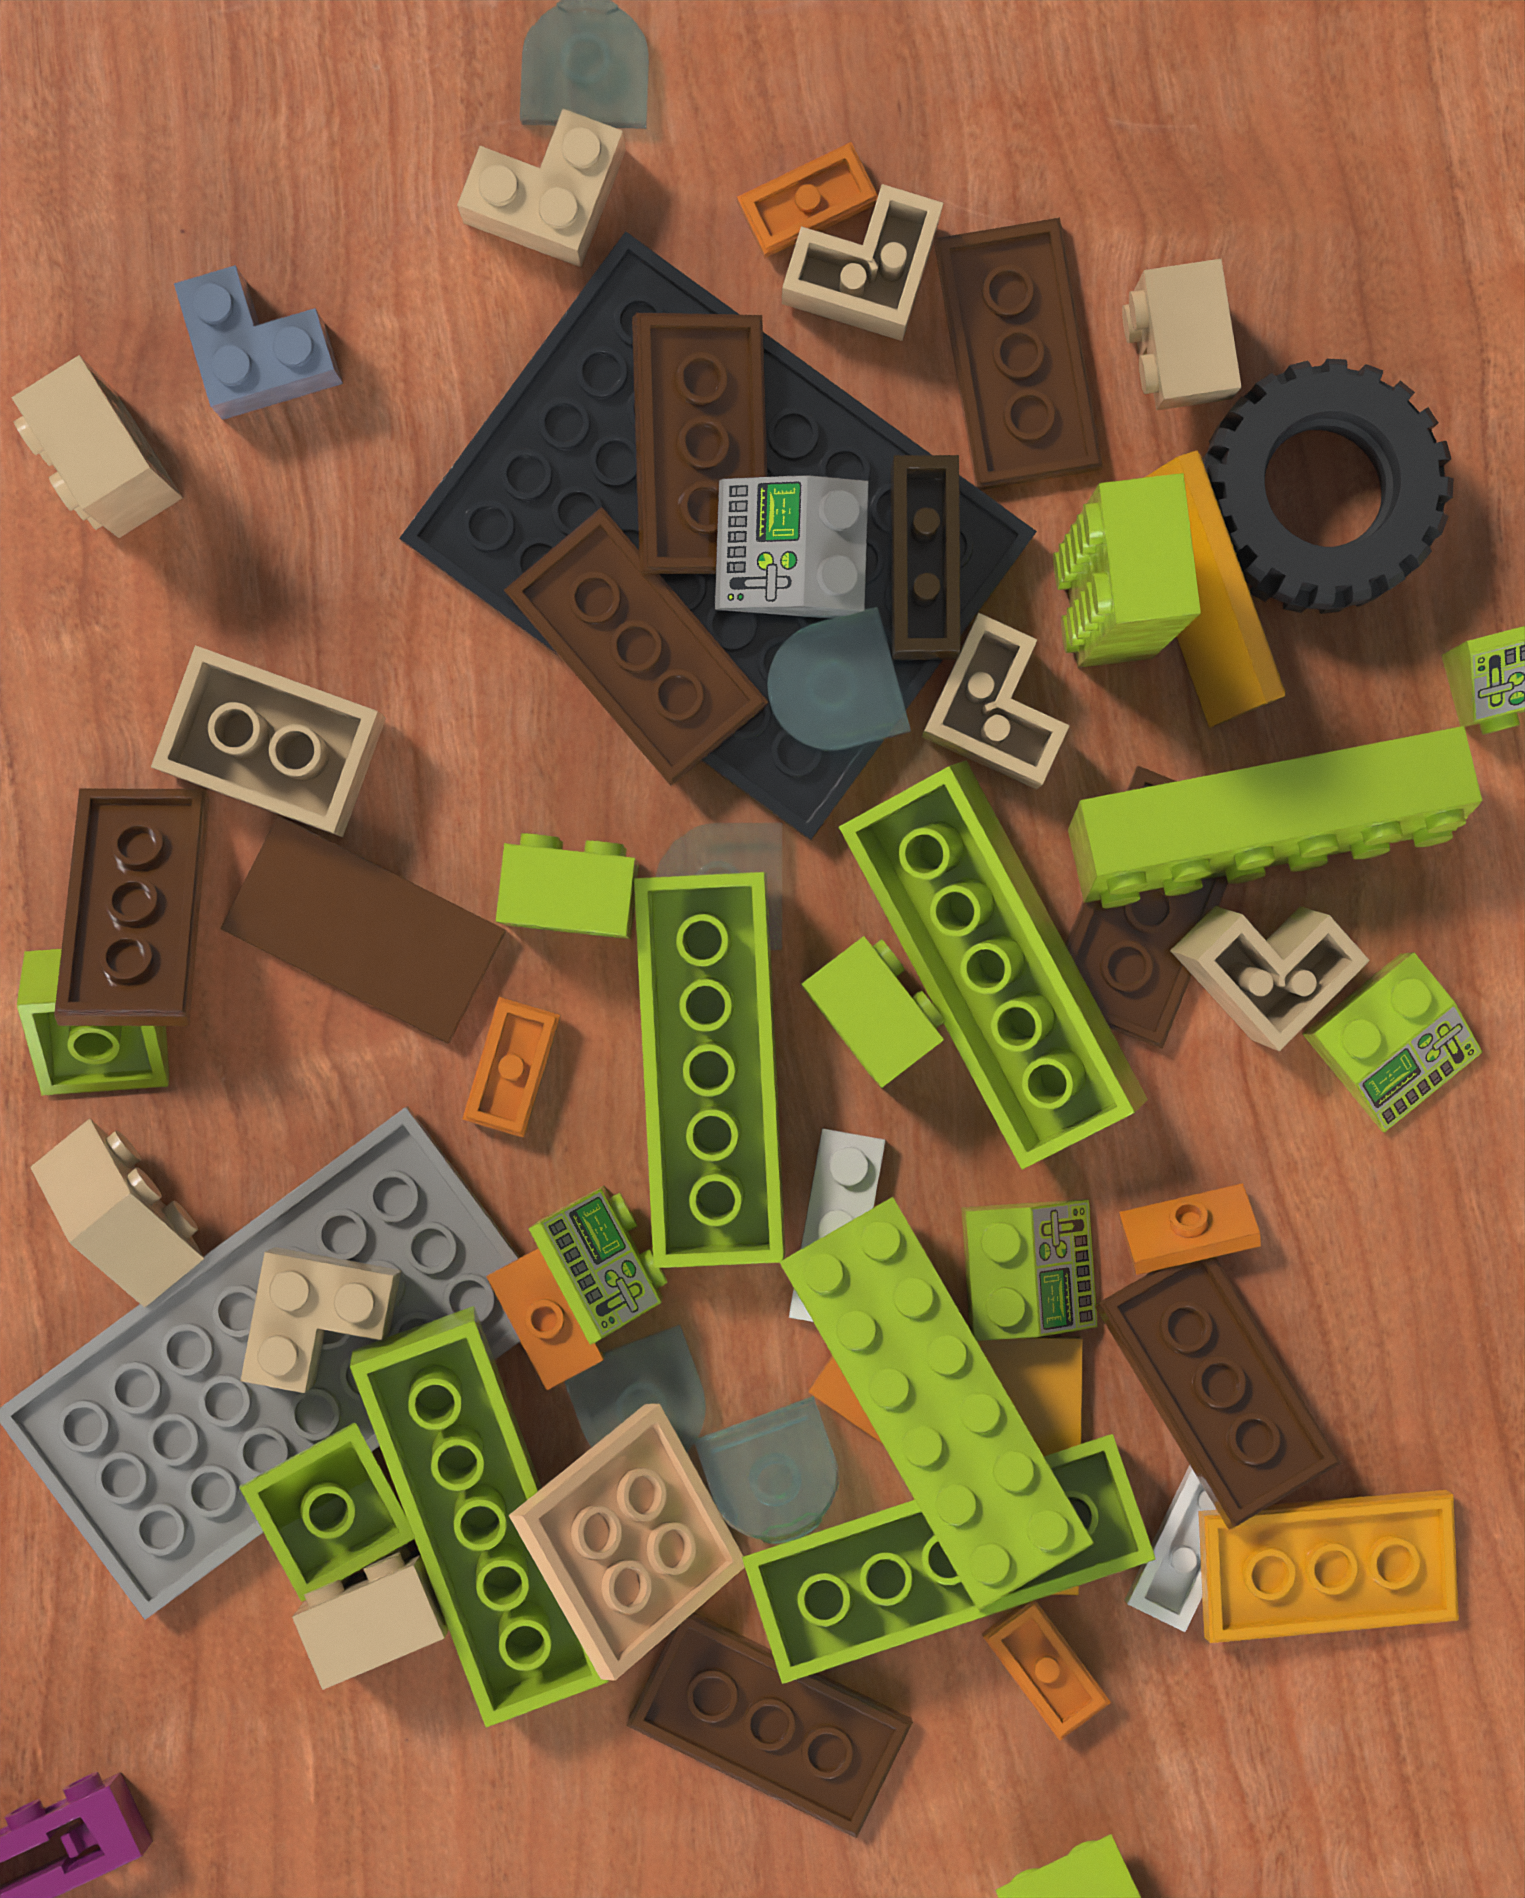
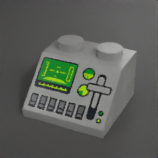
[715,476,868,619]

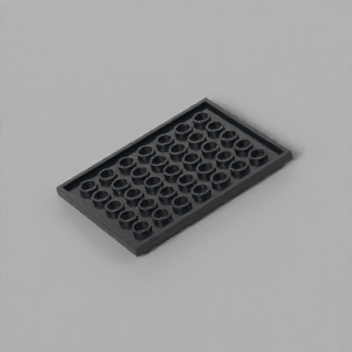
[399,231,1037,841]

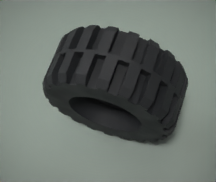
[1202,358,1454,614]

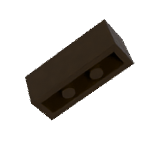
[891,455,960,660]

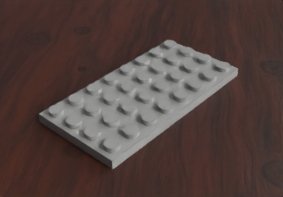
[0,1106,520,1620]

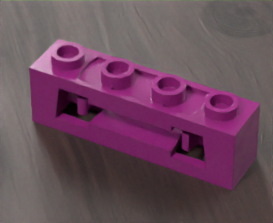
[0,1772,153,1898]

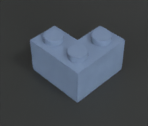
[174,265,343,420]

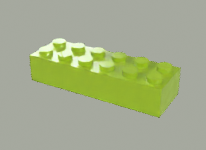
[1053,473,1201,668]
[1068,726,1482,908]
[839,760,1148,1170]
[634,872,786,1268]
[780,1197,1093,1611]
[350,1306,609,1728]
[742,1434,1156,1684]

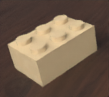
[11,355,183,538]
[151,645,386,837]

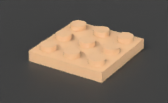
[509,1404,745,1681]

